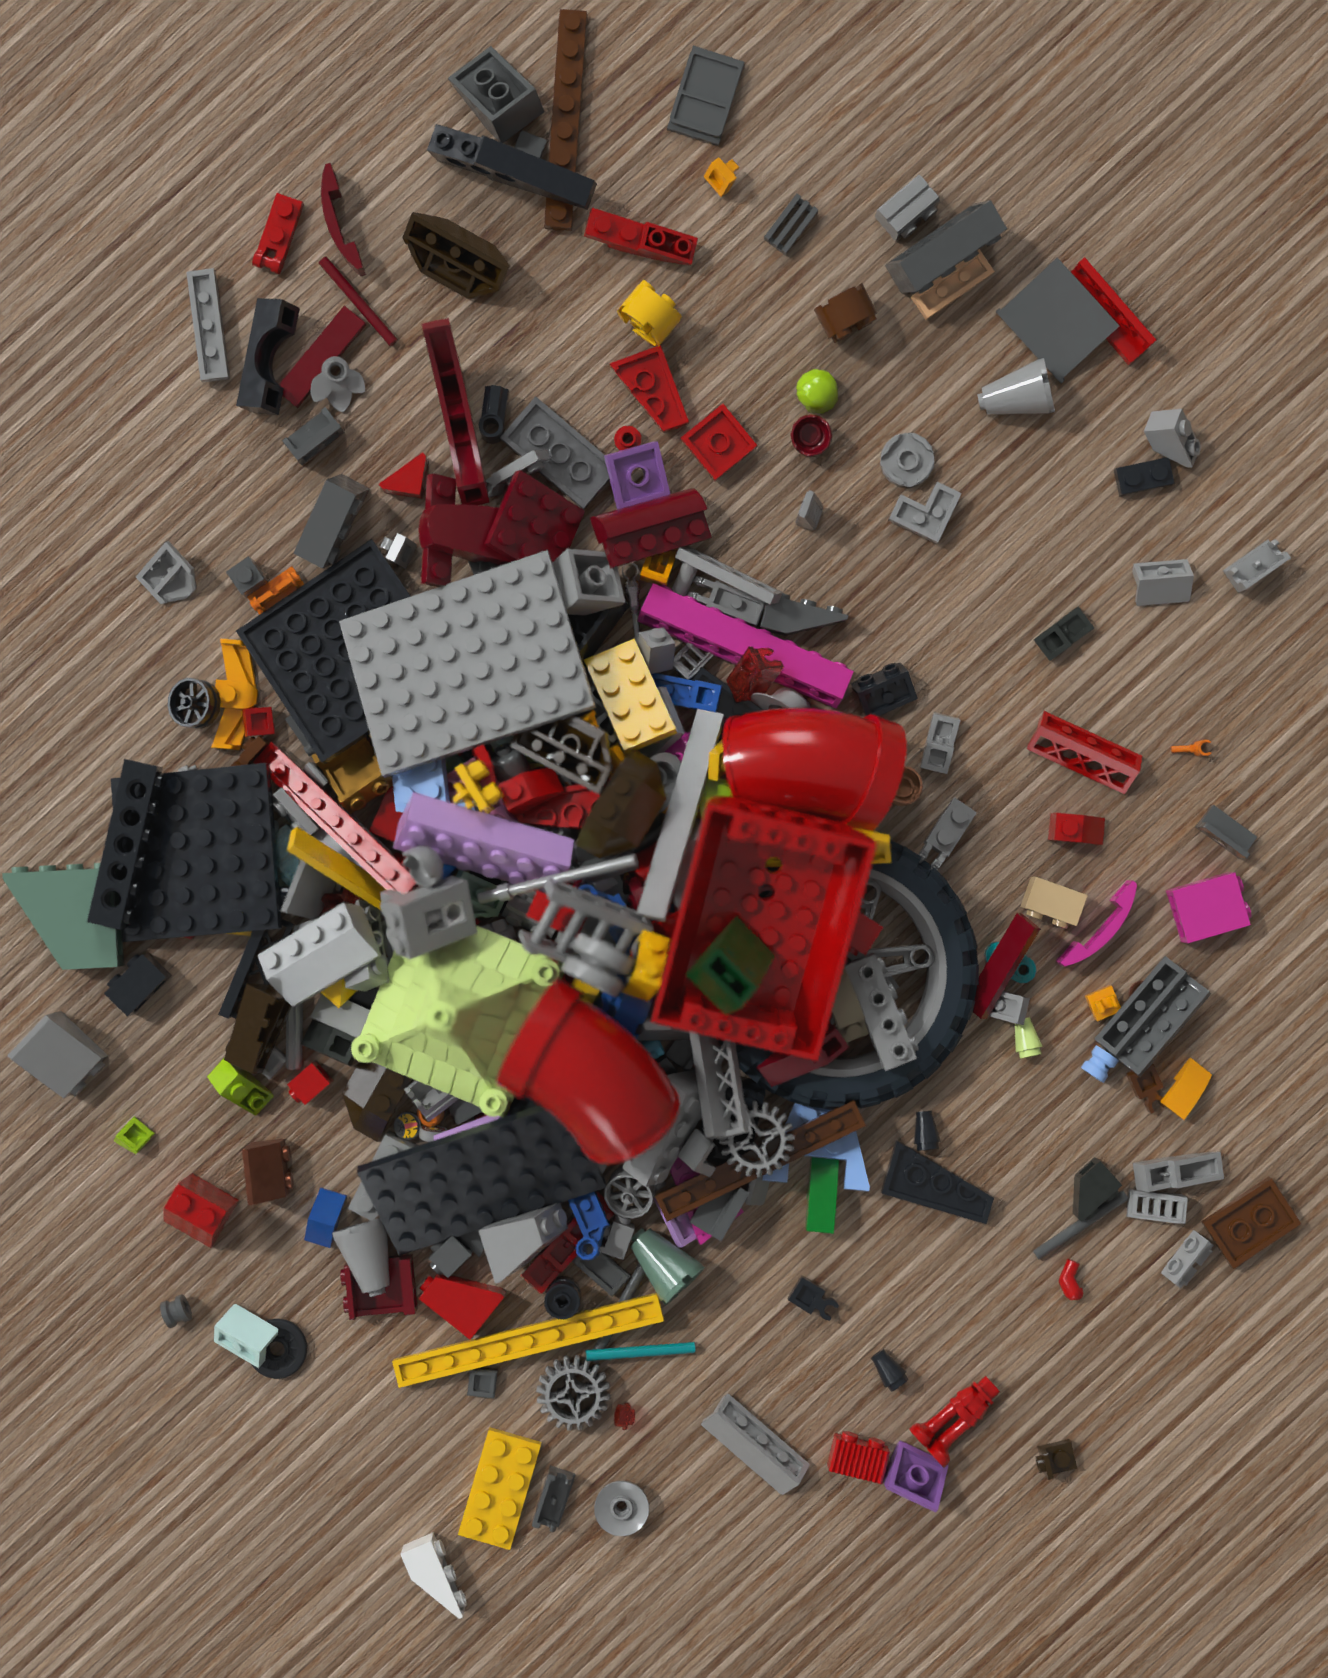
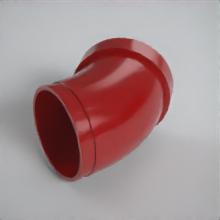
[723,708,907,831]
[496,978,680,1164]

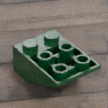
[686,916,776,1015]

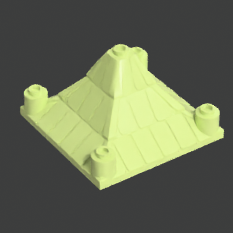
[351,925,564,1117]

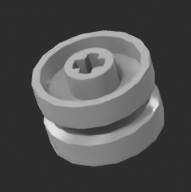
[561,934,635,998]

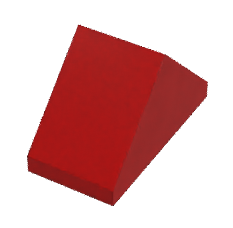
[379,452,429,499]

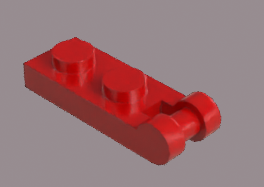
[252,193,304,274]

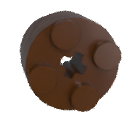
[814,283,877,344]

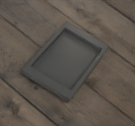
[667,46,745,146]

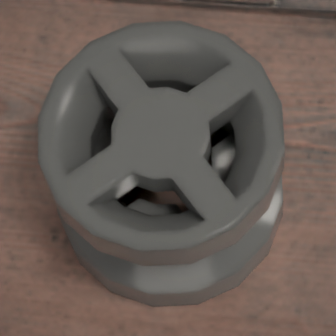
[160,1294,192,1328]

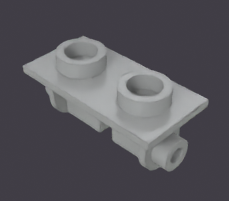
[1161,1230,1214,1288]

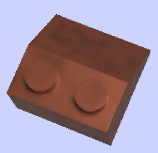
[242,1139,294,1205]

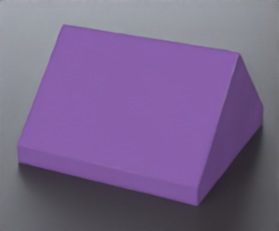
[883,1440,949,1512]

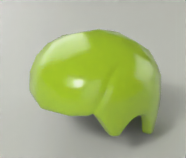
[796,369,838,414]

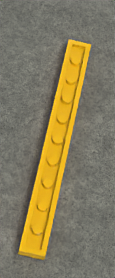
[392,1293,664,1388]

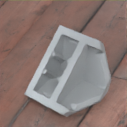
[136,541,196,604]

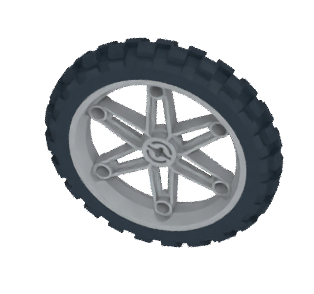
[717,840,979,1110]

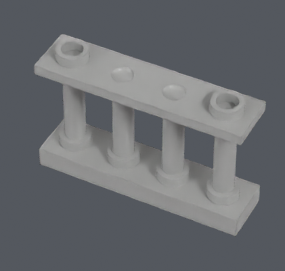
[518,878,654,976]

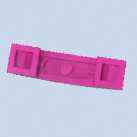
[1056,880,1137,966]

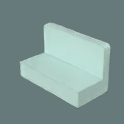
[214,1304,278,1368]

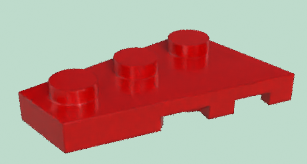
[609,345,689,433]

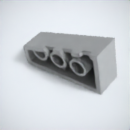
[623,1069,702,1187]

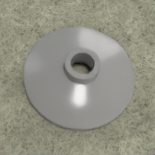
[594,1481,649,1536]

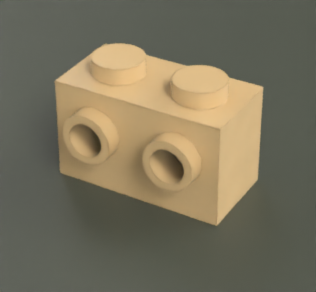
[1020,876,1088,929]

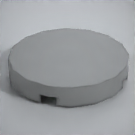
[880,433,934,488]

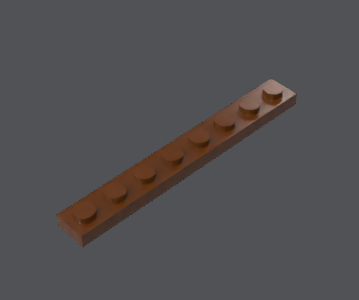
[544,9,587,231]
[655,1100,866,1222]

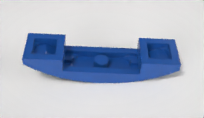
[651,673,723,713]

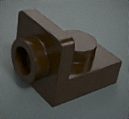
[1035,1439,1077,1480]

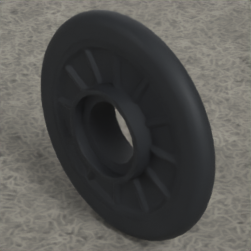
[251,1319,307,1379]

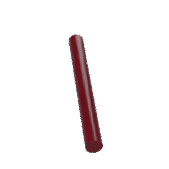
[318,256,398,346]

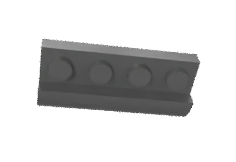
[1094,956,1211,1077]

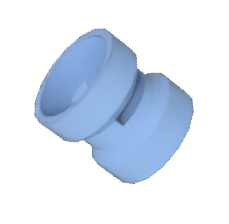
[1081,1045,1119,1083]

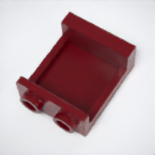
[340,1254,418,1320]

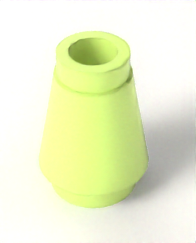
[1015,1017,1042,1059]

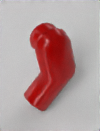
[1059,1258,1084,1301]

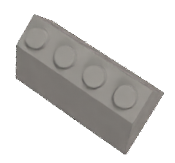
[258,903,382,1007]

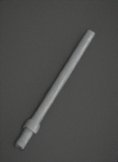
[478,854,638,904]

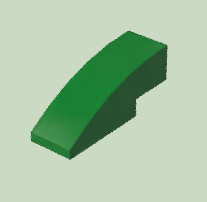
[805,1157,839,1234]

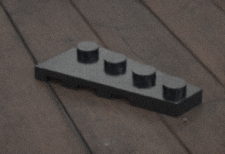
[881,1140,994,1224]

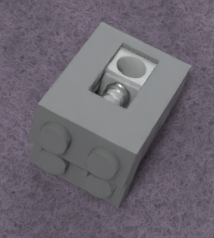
[380,876,477,960]

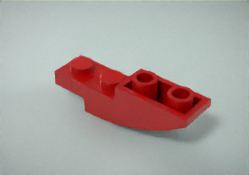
[584,207,698,265]

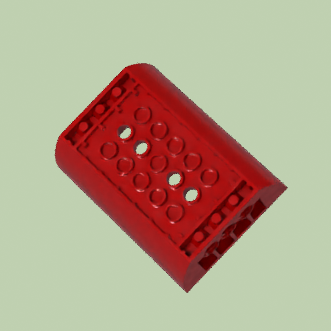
[651,796,877,1061]

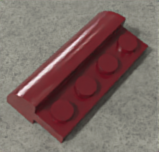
[590,488,712,569]

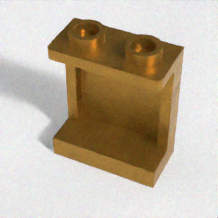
[311,736,393,814]

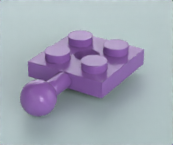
[604,441,670,509]

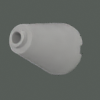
[977,358,1055,415]
[332,1218,390,1297]

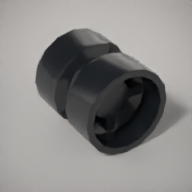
[544,1276,581,1319]

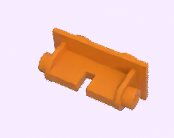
[247,566,304,615]

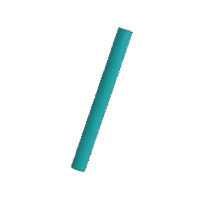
[586,1342,695,1361]

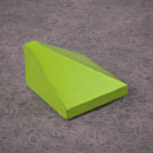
[114,1116,155,1154]

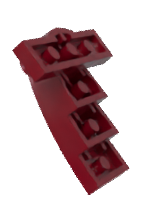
[418,473,513,587]

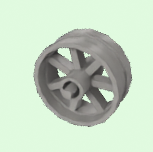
[605,1166,656,1219]

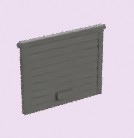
[996,258,1119,383]

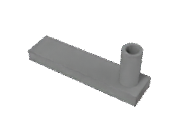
[672,546,783,604]

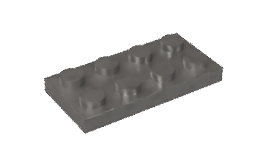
[500,396,610,510]

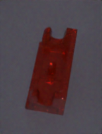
[726,646,784,702]

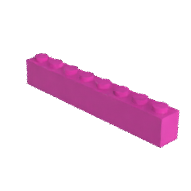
[637,583,854,709]

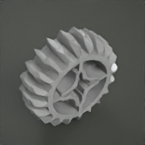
[719,1101,795,1177]
[536,1355,610,1431]

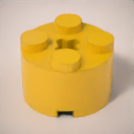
[617,280,682,346]

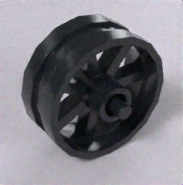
[167,678,221,729]

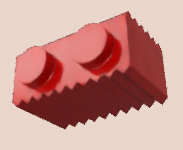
[827,1431,890,1484]

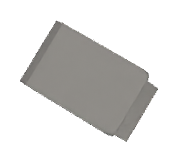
[989,991,1030,1025]

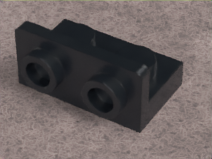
[851,662,918,716]

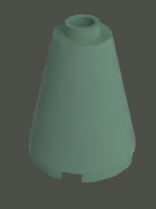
[630,1228,705,1306]

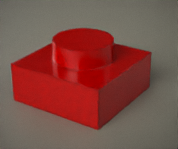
[242,707,275,737]

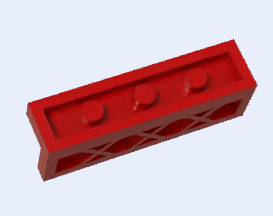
[1070,257,1156,365]
[1026,711,1143,794]

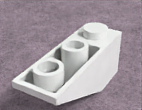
[400,1532,467,1619]

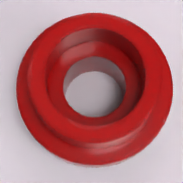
[614,426,641,451]

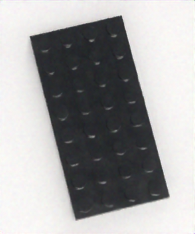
[357,1105,606,1256]

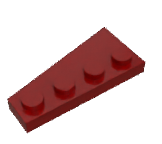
[517,779,610,829]

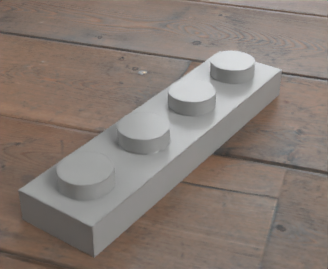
[186,268,230,382]

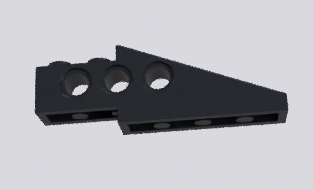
[427,124,597,210]

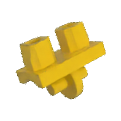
[453,760,503,814]

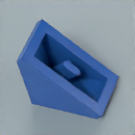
[304,1187,347,1248]

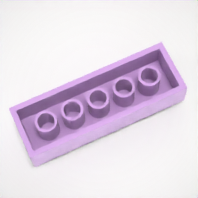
[393,792,574,892]

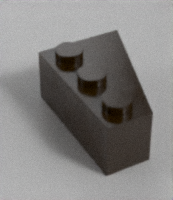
[224,984,292,1074]

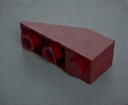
[757,1021,849,1087]

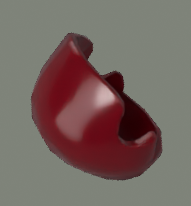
[790,414,832,457]

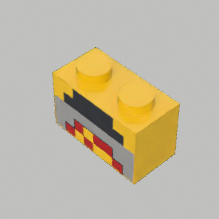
[622,930,670,1002]

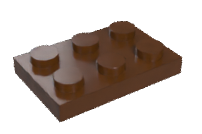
[1201,1177,1301,1269]

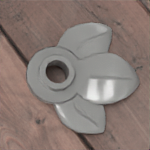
[311,357,365,412]

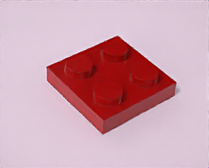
[681,404,758,481]

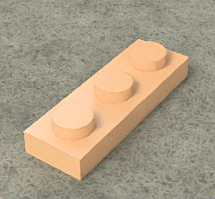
[911,249,995,320]

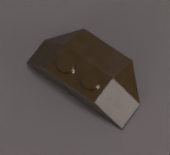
[402,212,510,299]
[509,715,613,795]
[575,749,667,859]
[342,1062,413,1142]

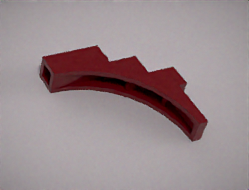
[421,318,490,505]

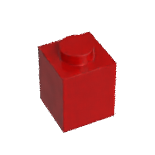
[287,1060,334,1105]

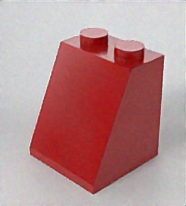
[164,1173,239,1248]

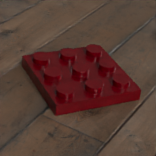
[484,470,585,563]

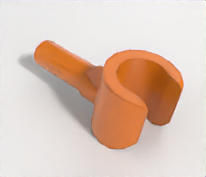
[1171,740,1212,757]

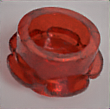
[614,1403,635,1430]

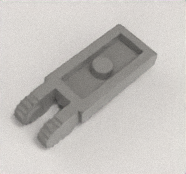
[687,576,766,627]
[918,797,977,870]

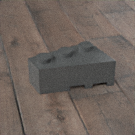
[294,474,370,569]

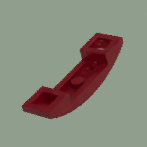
[321,162,366,276]

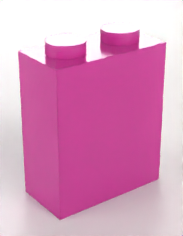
[1166,872,1252,943]

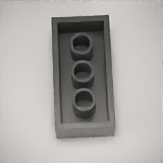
[885,200,1007,294]

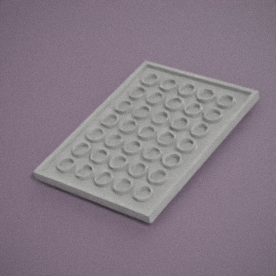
[339,550,596,778]

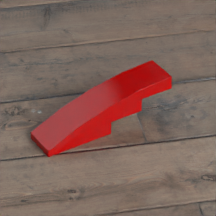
[520,1192,615,1294]

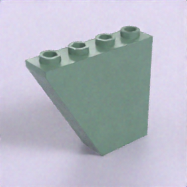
[2,863,124,970]

